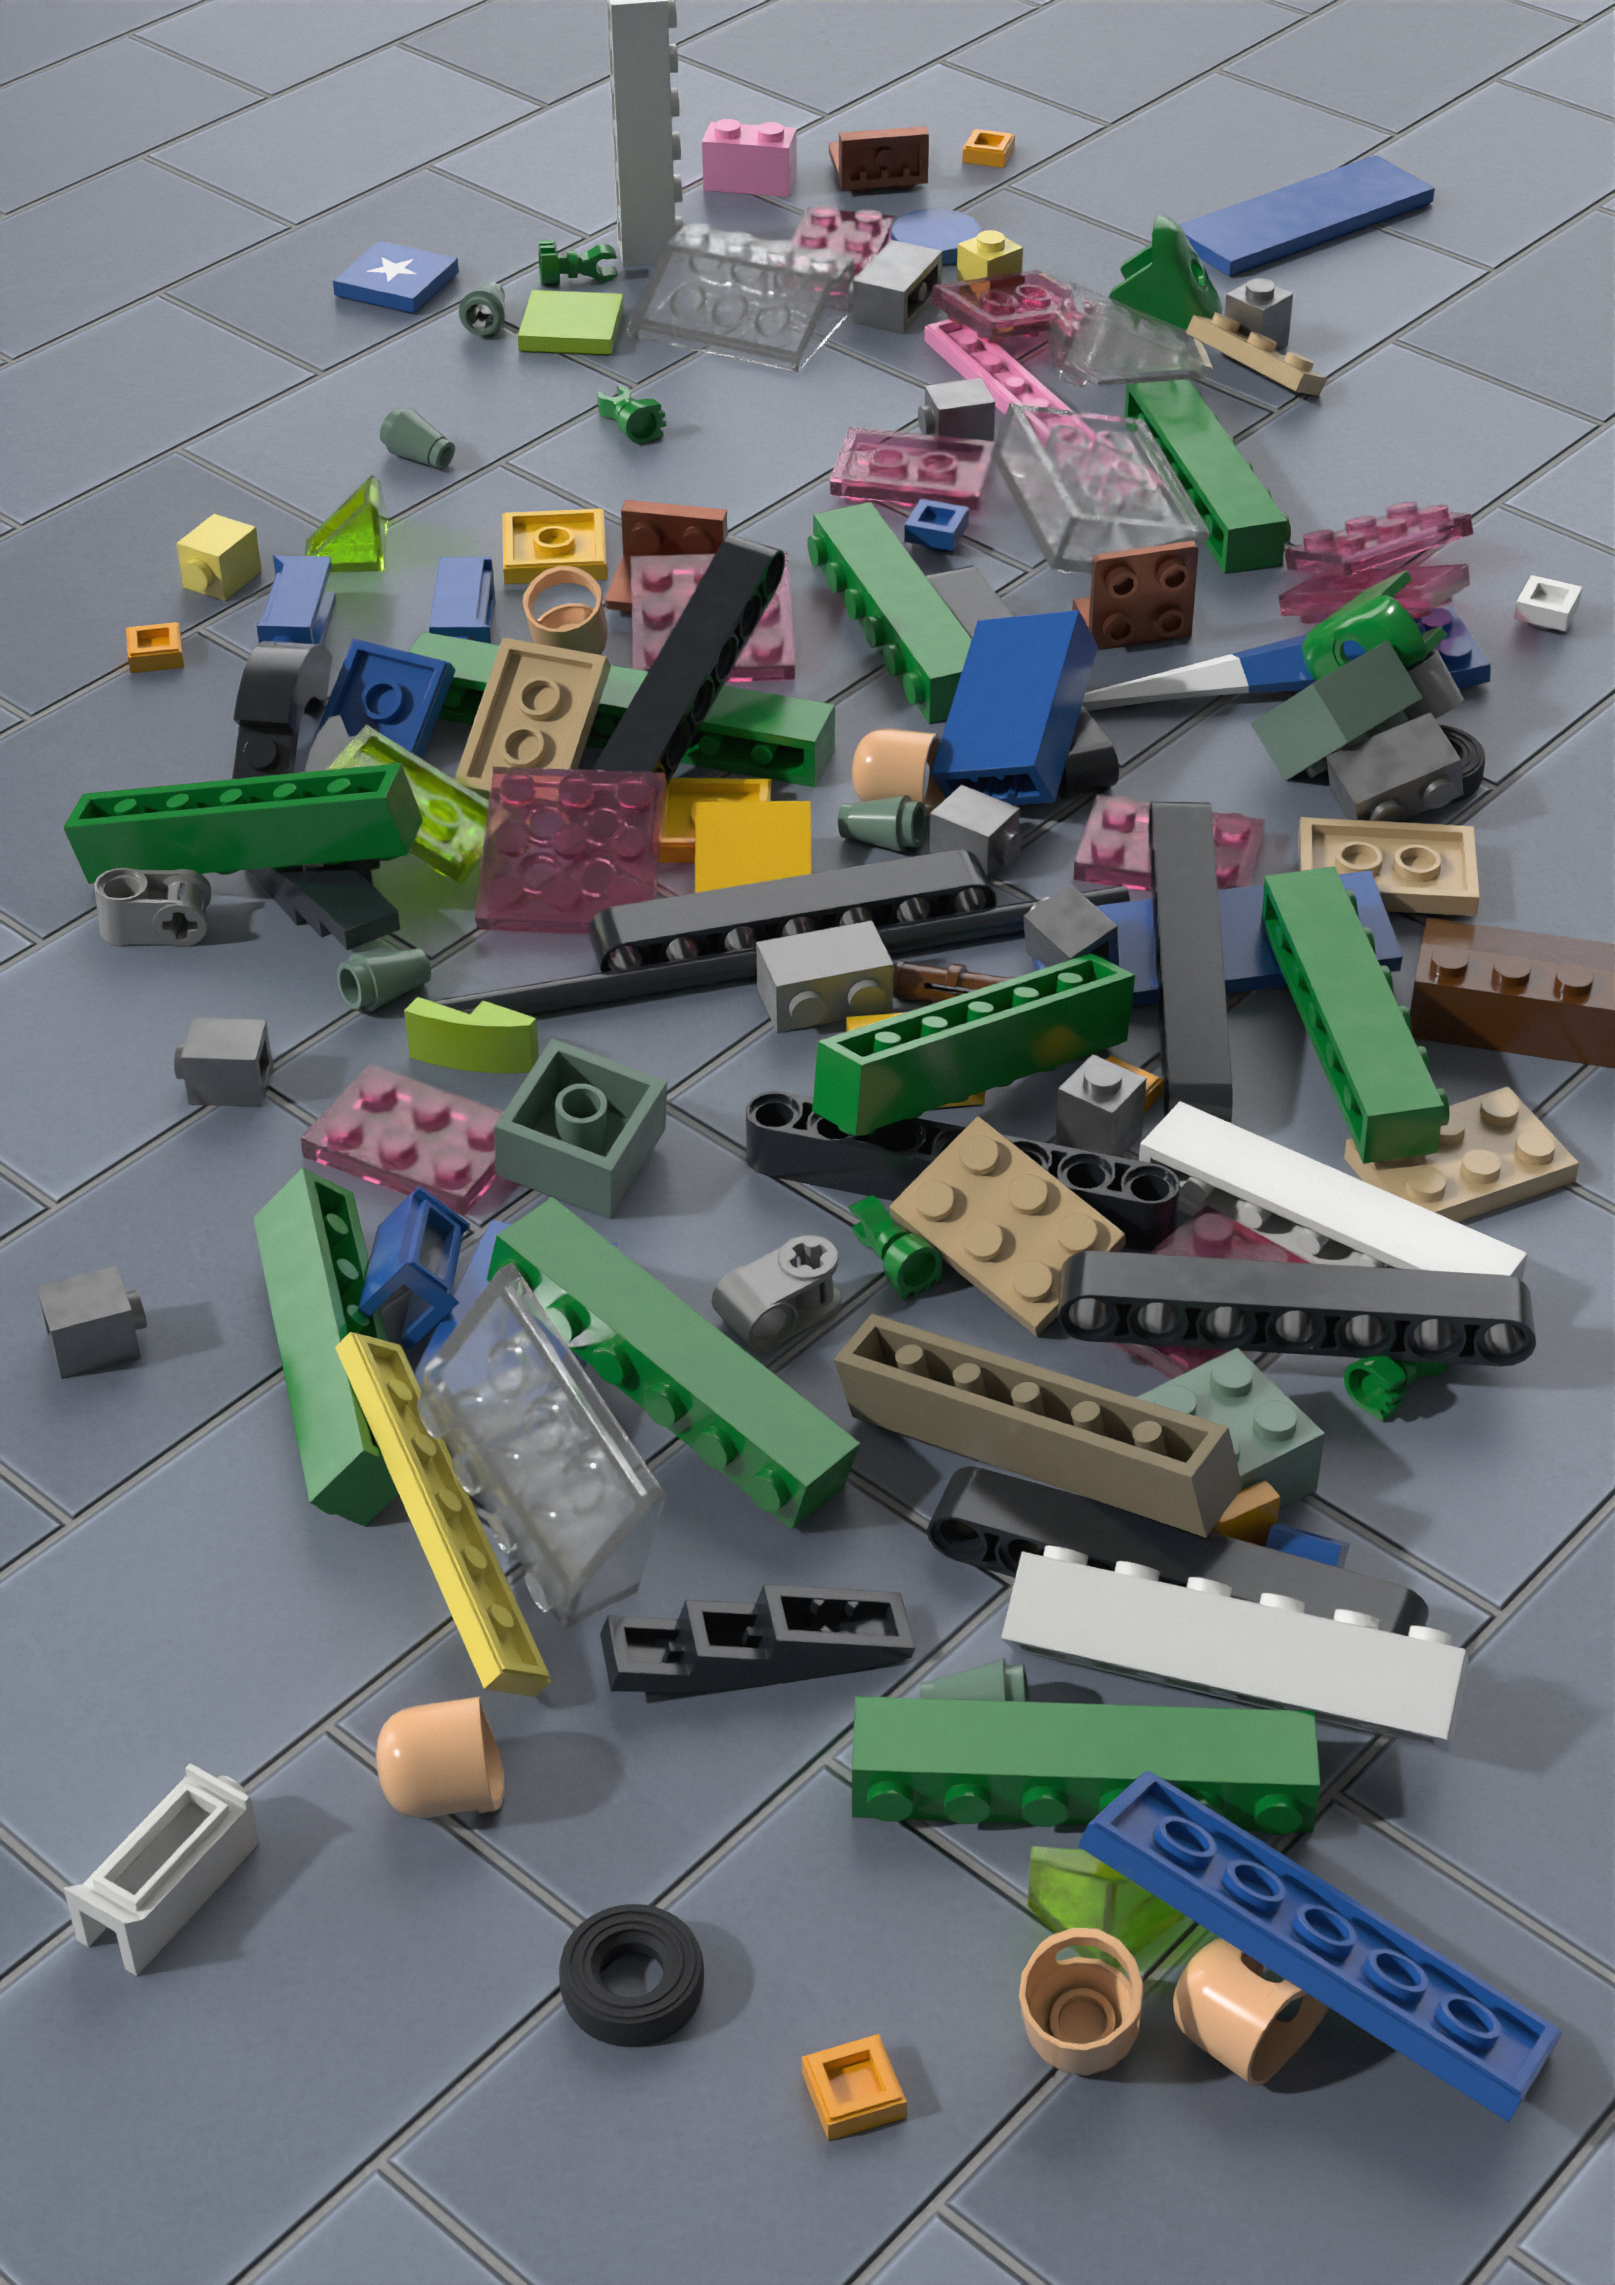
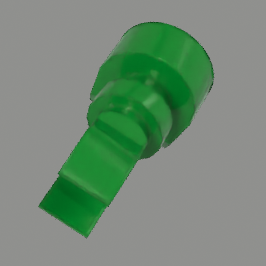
[538,240,617,285]
[597,386,666,444]
[848,1195,942,1300]
[1344,1356,1448,1421]

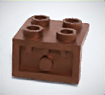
[828,126,929,193]
[605,500,728,619]
[1072,541,1199,650]

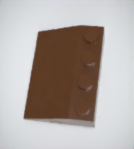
[1410,917,1615,1069]

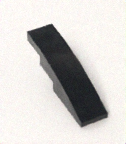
[248,862,400,950]
[600,1584,916,1692]

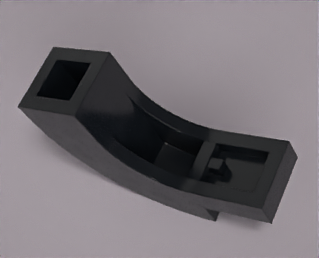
[232,641,332,779]

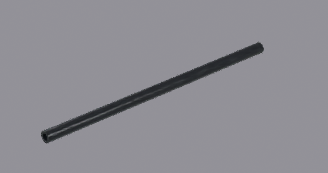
[432,885,1130,1015]

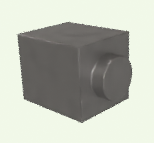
[1225,278,1293,351]
[918,378,996,453]
[929,785,1022,881]
[1023,884,1119,968]
[174,1017,273,1107]
[1055,1054,1147,1157]
[37,1266,147,1379]

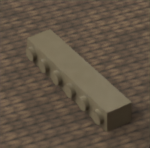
[834,1314,1242,1537]

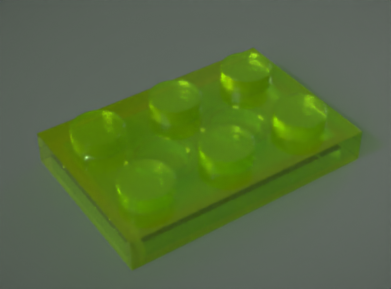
[326,725,512,885]

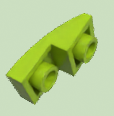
[404,997,539,1074]

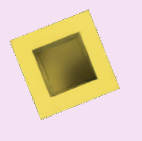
[957,230,1023,312]
[176,514,262,601]

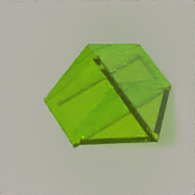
[305,475,388,573]
[1027,1846,1185,1968]

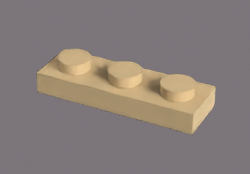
[1186,312,1327,396]

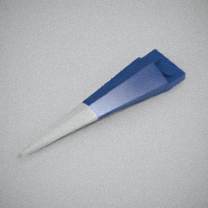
[1082,606,1491,711]

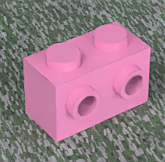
[702,119,797,197]

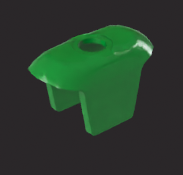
[1109,214,1223,340]
[1301,570,1447,682]

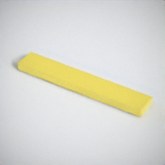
[335,1332,551,1697]

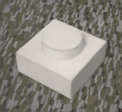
[1514,575,1582,631]

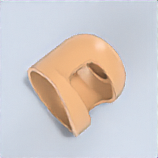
[523,566,608,655]
[852,729,945,818]
[376,1696,505,1818]
[1019,1928,1143,2075]
[1173,1938,1329,2087]

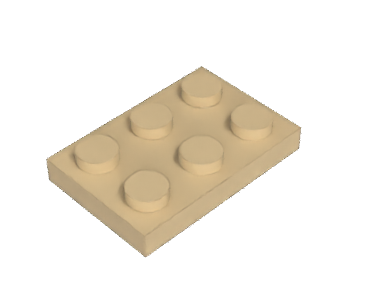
[453,638,611,814]
[1298,817,1480,916]
[1344,1087,1579,1222]
[889,1116,1126,1337]

